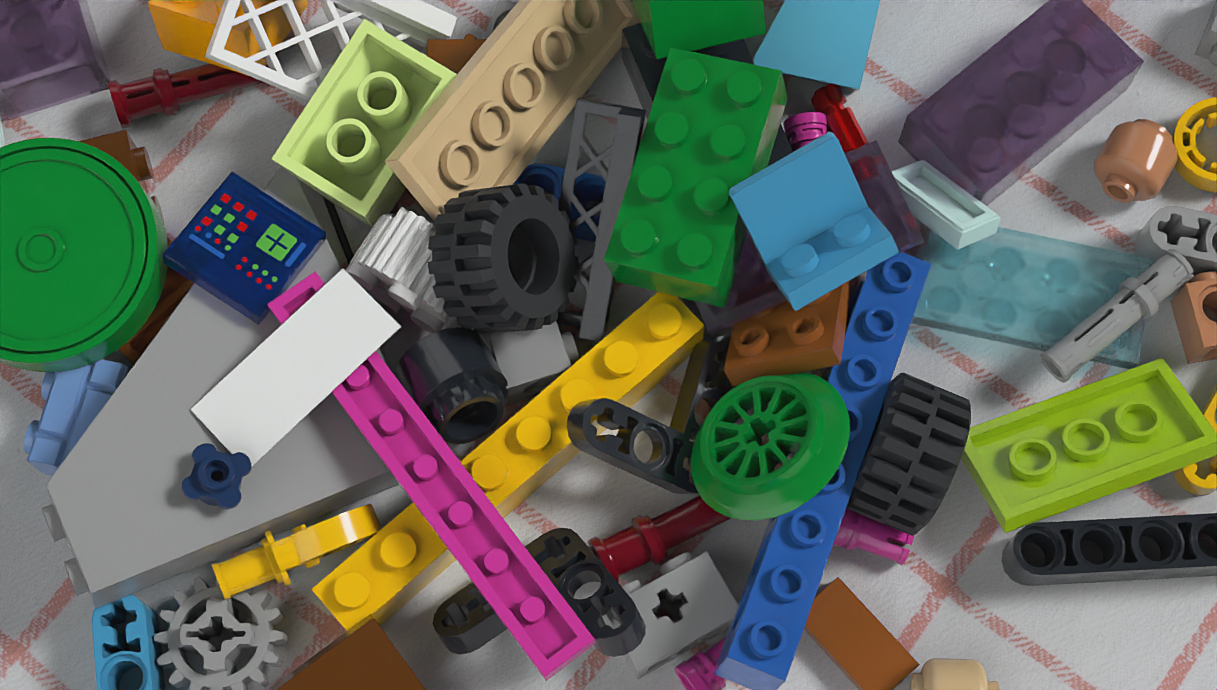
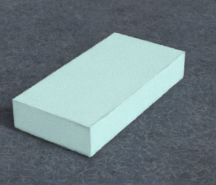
[880,159,1001,250]

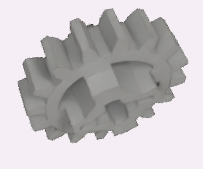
[154,577,288,690]

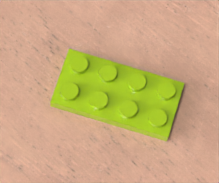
[961,357,1217,533]

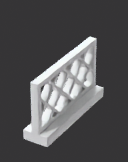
[205,0,457,101]

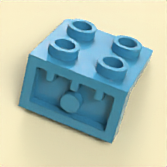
[729,132,899,311]

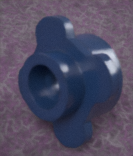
[182,443,251,510]

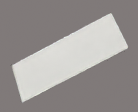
[190,268,401,467]

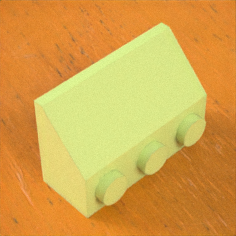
[271,19,457,228]

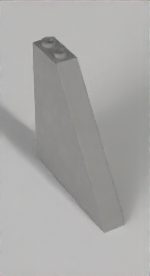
[41,167,399,609]

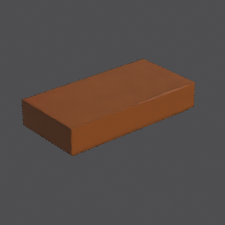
[804,577,920,690]

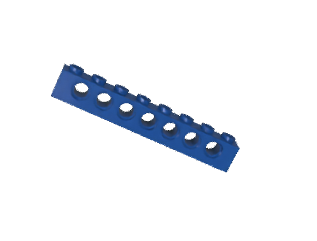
[713,251,931,690]

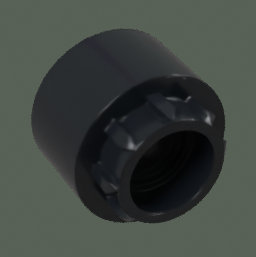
[394,327,508,444]

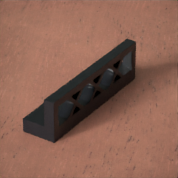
[556,97,646,342]

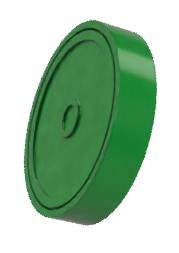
[0,138,168,372]

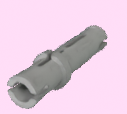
[1040,249,1194,383]

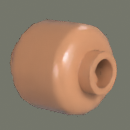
[1094,119,1178,203]

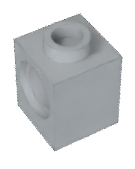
[489,321,579,404]

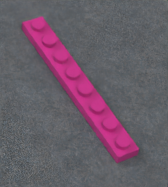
[267,271,596,681]

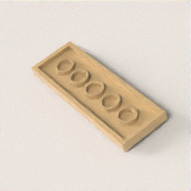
[385,0,640,221]

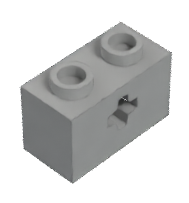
[603,551,738,680]

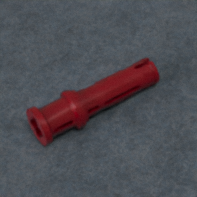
[108,64,269,129]
[588,495,731,583]

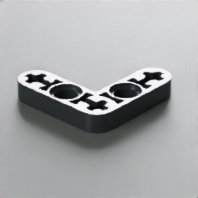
[567,335,738,494]
[433,528,646,657]

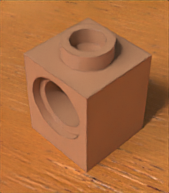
[1170,271,1217,364]

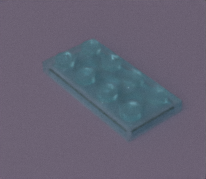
[911,227,1154,369]

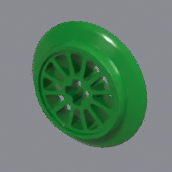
[691,372,850,521]

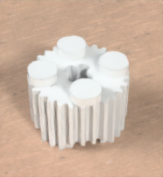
[346,207,450,333]

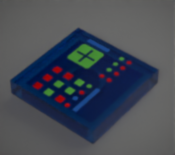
[163,171,326,325]

